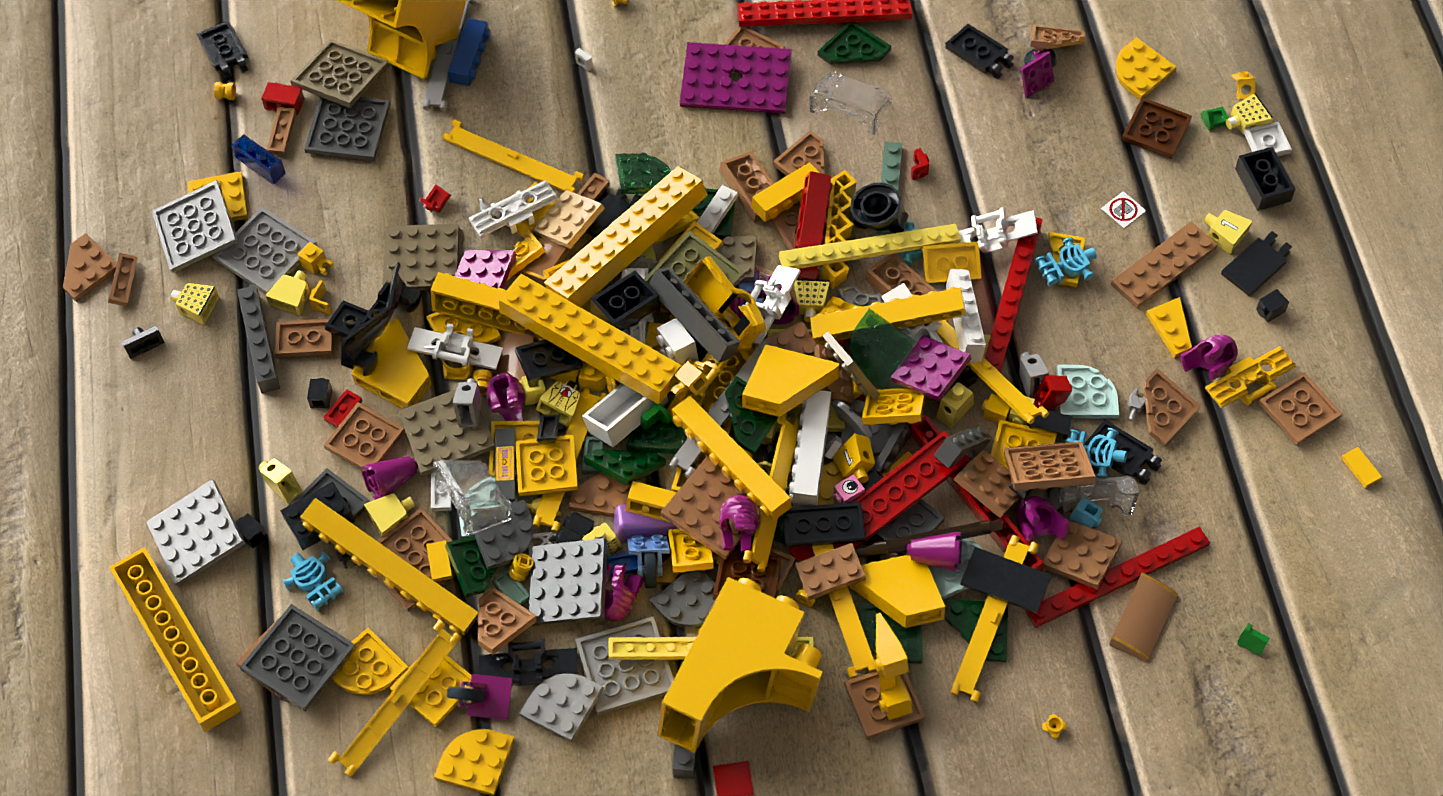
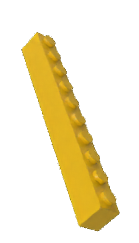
[300,498,479,636]

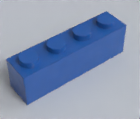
[448,18,491,86]

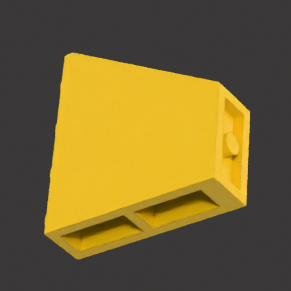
[351,318,432,409]
[742,344,840,417]
[849,555,945,628]

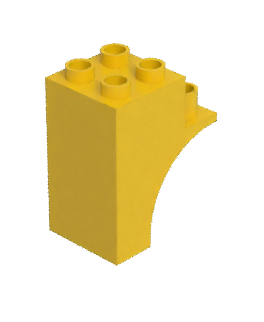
[337,0,466,79]
[657,577,822,753]

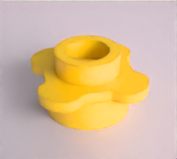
[1042,714,1067,739]

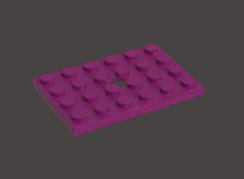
[679,42,792,114]

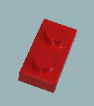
[323,389,363,428]

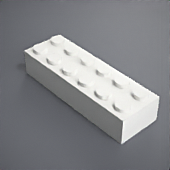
[789,390,831,507]

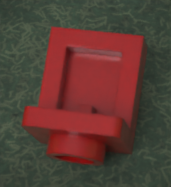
[911,148,930,180]
[419,184,451,213]

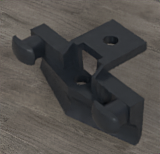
[325,263,422,376]

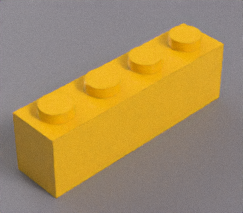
[751,162,819,222]
[625,481,677,522]

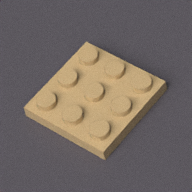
[532,190,605,249]

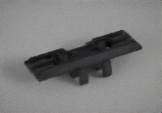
[479,639,578,686]

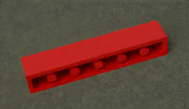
[794,171,833,280]

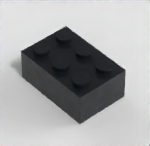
[1235,146,1295,211]
[590,271,659,331]
[280,482,355,551]

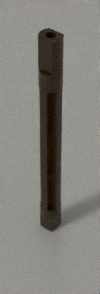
[854,519,1003,558]

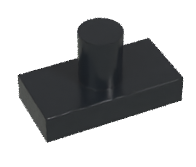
[122,326,165,359]

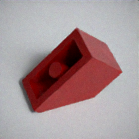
[1032,375,1072,410]

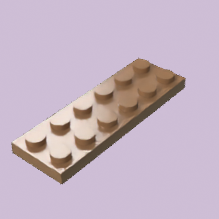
[1111,221,1218,309]

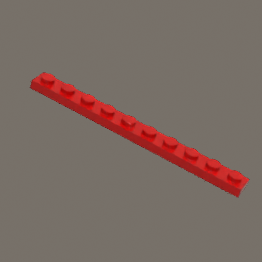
[1026,526,1210,628]

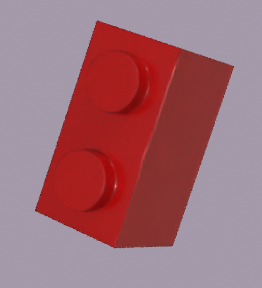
[261,82,305,115]

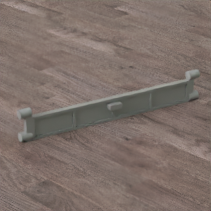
[423,0,476,112]
[668,341,769,478]

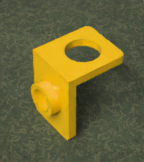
[1232,71,1255,99]
[309,280,332,315]

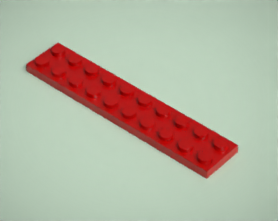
[738,0,912,27]
[789,431,970,562]

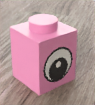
[833,474,865,504]

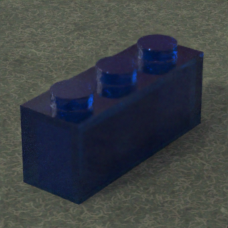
[231,134,286,185]

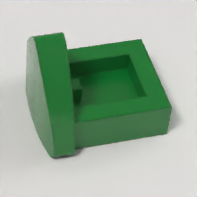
[1201,107,1229,131]
[640,403,673,431]
[1237,623,1270,656]

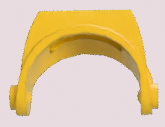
[440,355,476,380]

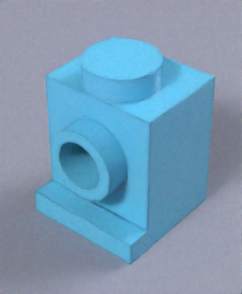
[1068,496,1103,528]

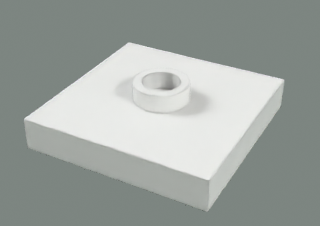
[1244,122,1292,156]

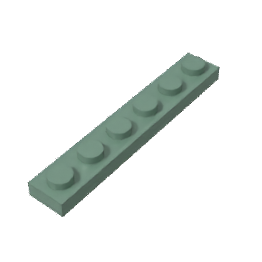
[876,142,902,235]

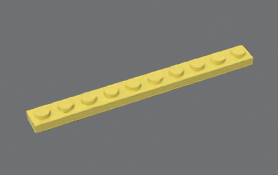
[779,224,961,269]
[609,637,814,660]

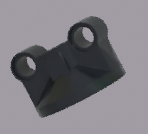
[850,183,909,233]

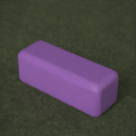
[613,504,679,543]

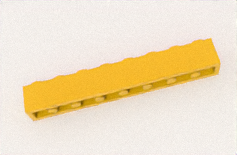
[810,287,967,345]
[672,396,792,521]

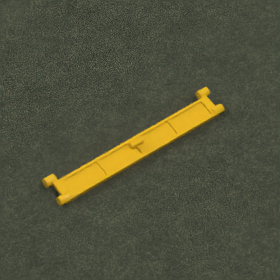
[443,119,585,193]
[926,319,1049,424]
[533,388,608,534]
[743,414,800,572]
[950,535,1039,703]
[812,544,876,679]
[328,620,461,778]

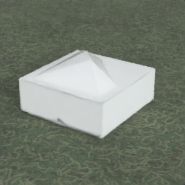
[575,48,593,71]
[825,435,842,459]

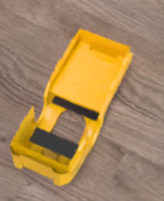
[683,256,766,351]

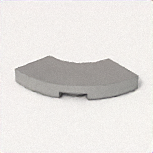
[838,284,883,307]
[831,399,873,438]

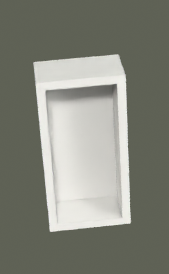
[582,383,669,447]

